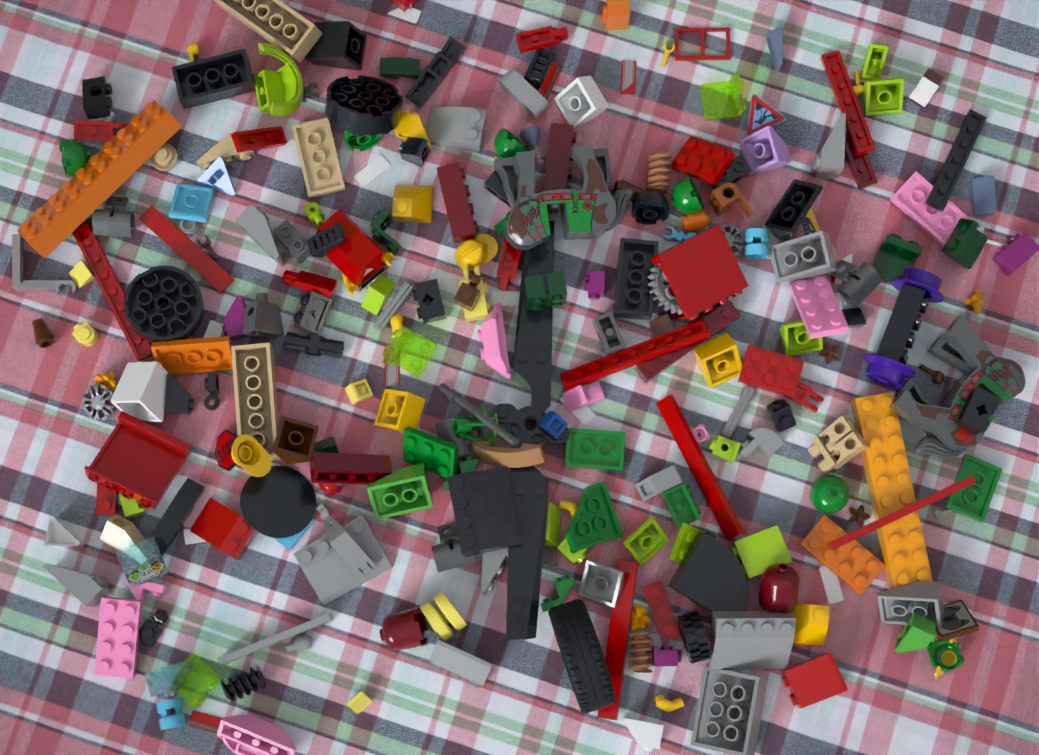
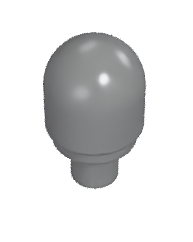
[285,634,313,652]

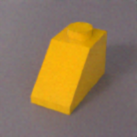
[393,111,433,150]

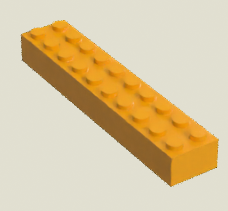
[851,392,933,590]

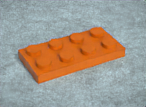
[151,336,233,375]
[799,514,885,595]

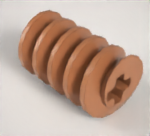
[646,152,672,194]
[628,632,653,673]

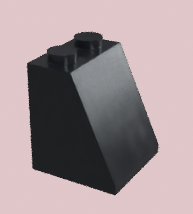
[305,21,367,71]

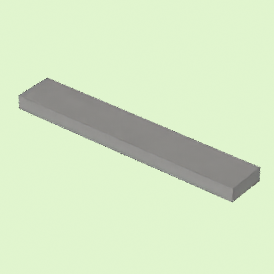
[218,613,333,665]

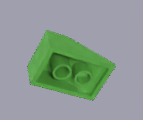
[366,463,433,520]

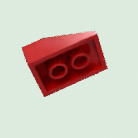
[190,497,257,560]

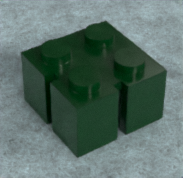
[524,271,567,311]

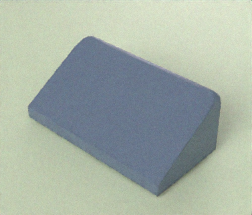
[971,176,997,216]

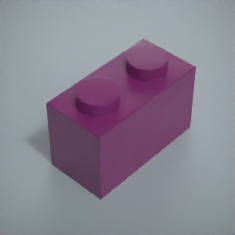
[992,231,1039,276]

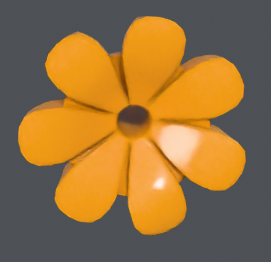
[964,289,984,315]
[95,372,117,391]
[630,606,651,631]

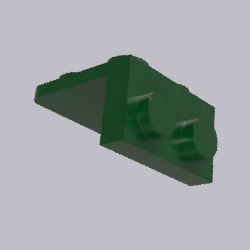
[370,208,403,256]
[942,218,987,269]
[873,234,924,282]

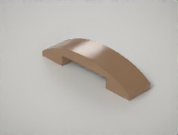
[471,440,546,468]

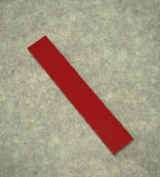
[821,50,876,156]
[139,205,235,294]

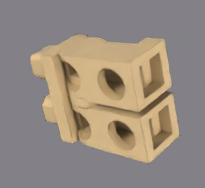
[808,415,870,472]

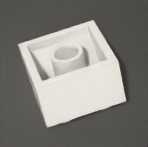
[554,75,609,129]

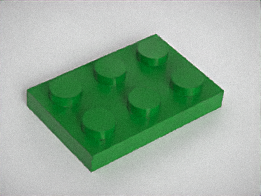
[403,426,458,478]
[565,428,625,471]
[945,454,1002,523]

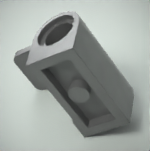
[92,197,136,237]
[830,260,883,307]
[434,417,485,457]
[431,523,476,572]

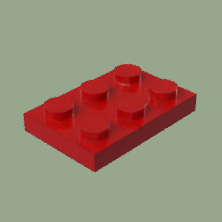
[671,136,736,186]
[738,345,804,398]

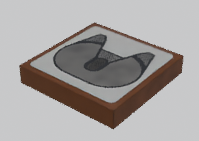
[935,600,979,642]

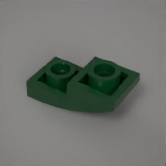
[379,57,420,79]

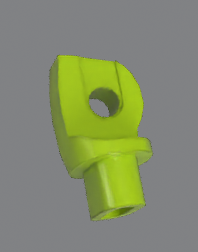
[303,202,325,227]

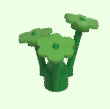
[452,405,498,447]

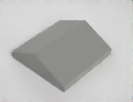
[578,559,624,608]

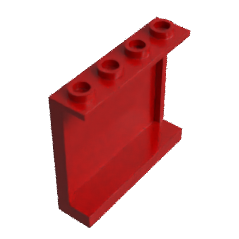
[650,224,748,321]
[84,411,191,509]

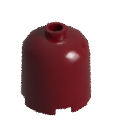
[758,563,800,614]
[379,606,428,650]

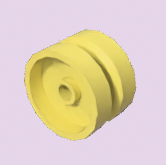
[419,590,467,642]

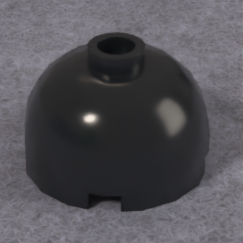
[631,189,669,225]

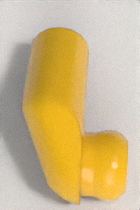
[390,314,412,341]
[559,499,578,520]
[655,694,685,712]

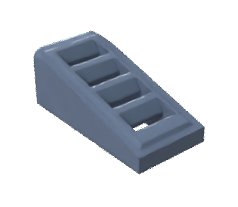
[766,28,783,71]

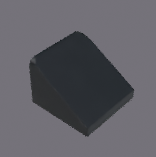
[842,307,866,328]

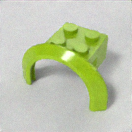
[254,42,304,116]

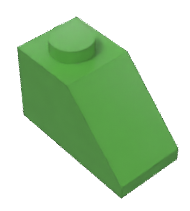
[895,613,937,653]

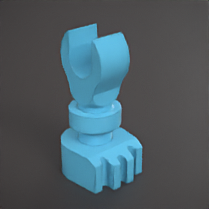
[663,226,696,242]

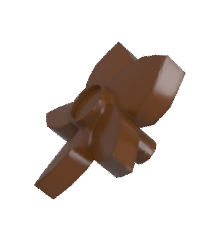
[818,342,840,365]
[848,505,871,528]

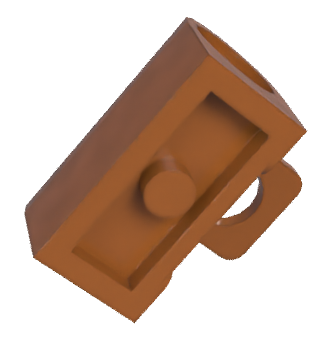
[708,183,753,218]

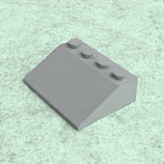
[293,515,392,605]
[709,611,796,669]
[691,666,768,755]

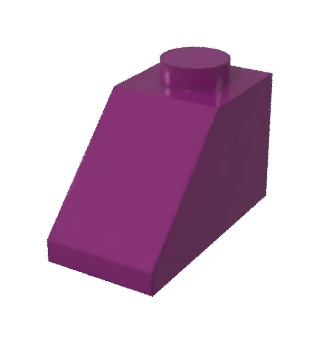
[222,295,250,341]

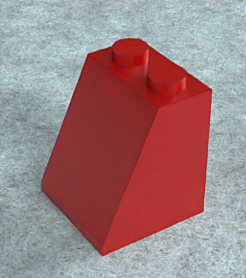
[781,652,848,709]

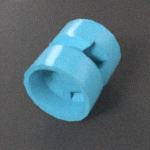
[744,228,769,260]
[156,697,187,730]

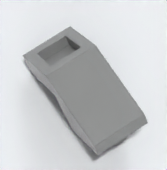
[635,465,684,502]

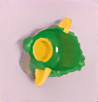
[927,637,965,678]

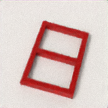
[673,27,731,61]

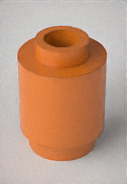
[681,210,710,231]

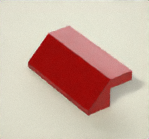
[316,210,384,285]

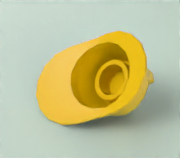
[455,234,498,270]
[231,434,272,477]

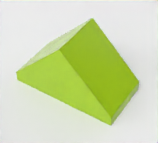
[861,42,889,80]
[361,275,397,316]

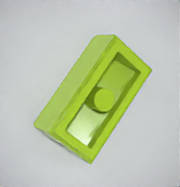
[544,502,561,547]

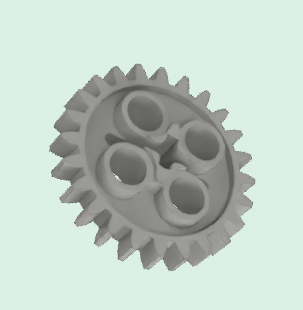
[648,263,683,315]

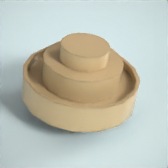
[150,143,179,171]

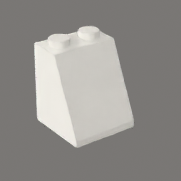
[110,361,168,422]

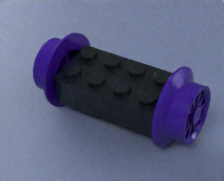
[863,267,944,389]

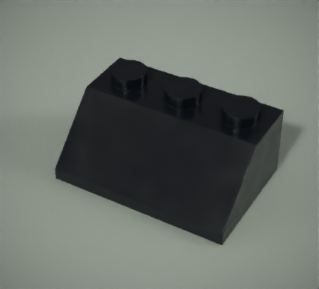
[764,179,823,241]

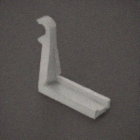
[12,234,77,295]
[316,504,377,579]

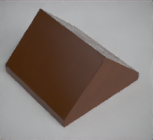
[272,416,319,464]

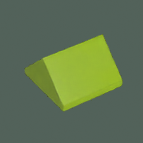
[861,77,905,116]
[779,320,823,356]
[621,516,670,566]

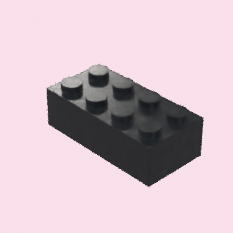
[172,49,256,109]
[613,238,659,321]

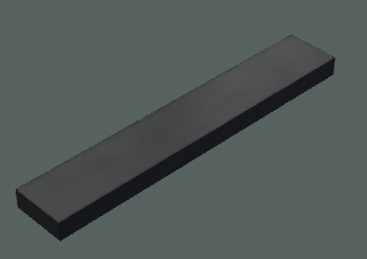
[925,109,987,212]

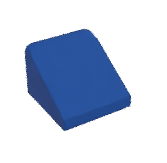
[538,410,569,439]

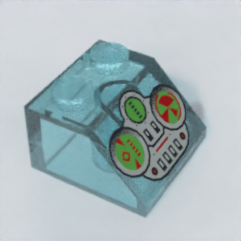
[115,537,169,588]
[145,662,194,699]

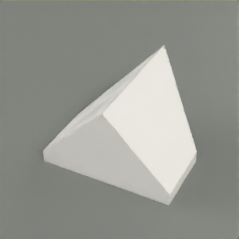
[44,516,85,548]

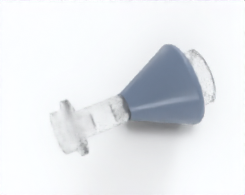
[519,123,547,166]

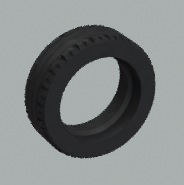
[548,599,616,714]

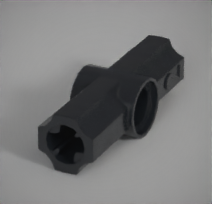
[284,332,344,358]

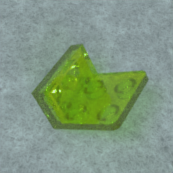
[700,74,747,121]
[382,326,436,377]
[167,653,222,709]

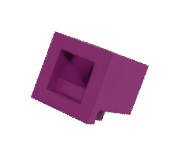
[585,270,605,300]
[652,646,681,666]

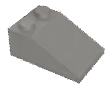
[427,107,487,152]
[812,113,846,179]
[235,204,285,267]
[769,230,837,283]
[43,563,112,607]
[877,581,944,627]

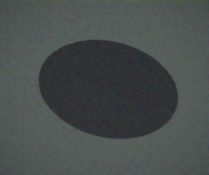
[240,466,316,538]

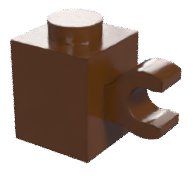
[454,274,481,312]

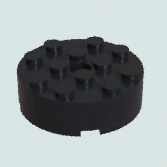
[325,75,403,136]
[124,265,204,343]

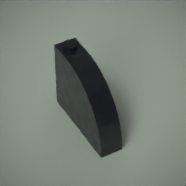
[668,531,748,613]

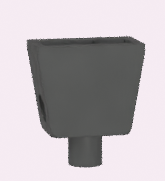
[243,293,284,340]

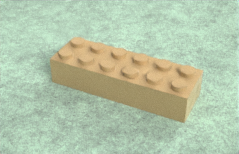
[213,0,322,63]
[231,342,282,461]

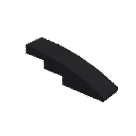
[405,36,466,108]
[145,478,204,557]

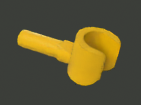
[661,40,675,67]
[187,44,200,62]
[853,71,863,97]

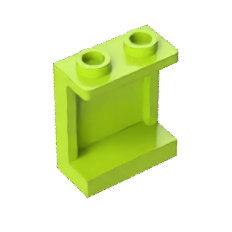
[731,525,793,579]

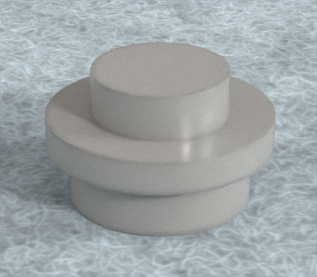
[180,219,199,235]

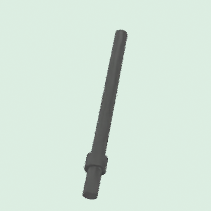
[439,384,519,446]

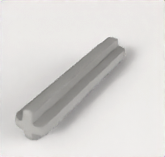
[373,282,414,331]
[721,386,756,438]

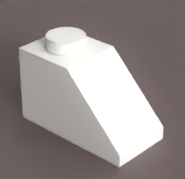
[622,717,664,752]

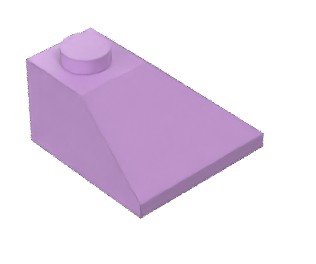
[739,126,791,175]

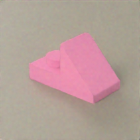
[562,381,605,412]
[125,577,168,605]

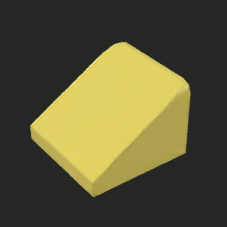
[69,261,95,289]
[345,378,374,405]
[347,691,372,714]

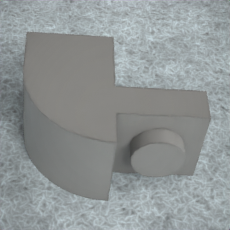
[738,428,785,459]

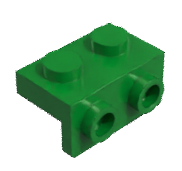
[661,483,701,529]

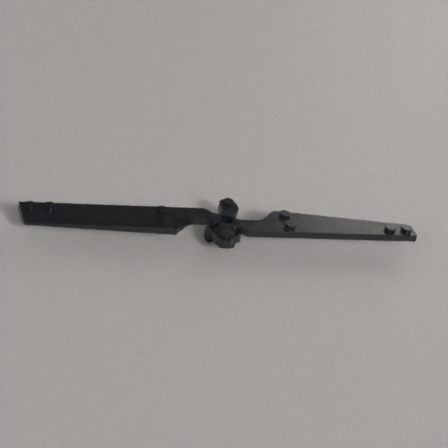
[492,221,570,640]

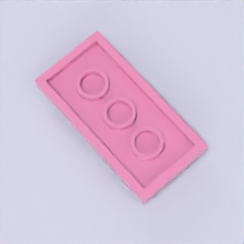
[890,171,971,247]
[789,275,848,339]
[94,596,142,679]

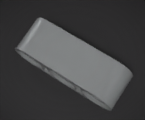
[498,68,549,119]

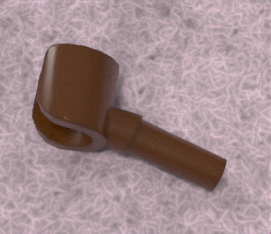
[197,235,218,260]
[919,364,944,384]

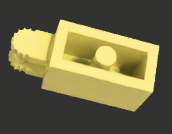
[460,265,491,322]

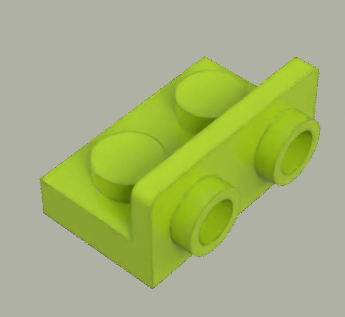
[669,523,705,564]

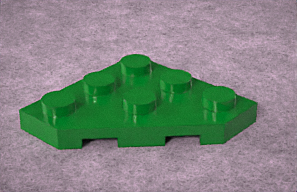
[565,481,623,553]

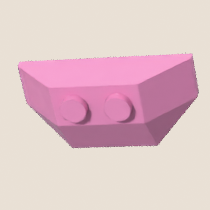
[478,302,511,381]
[217,714,296,755]

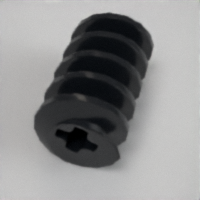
[220,665,266,702]

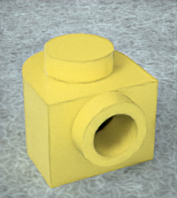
[72,321,98,347]

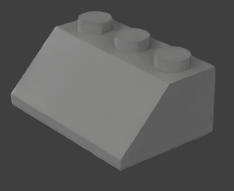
[429,639,493,688]

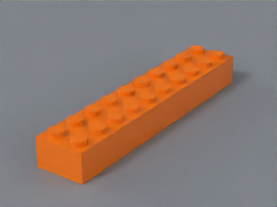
[17,100,182,259]

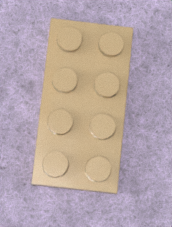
[292,118,346,198]

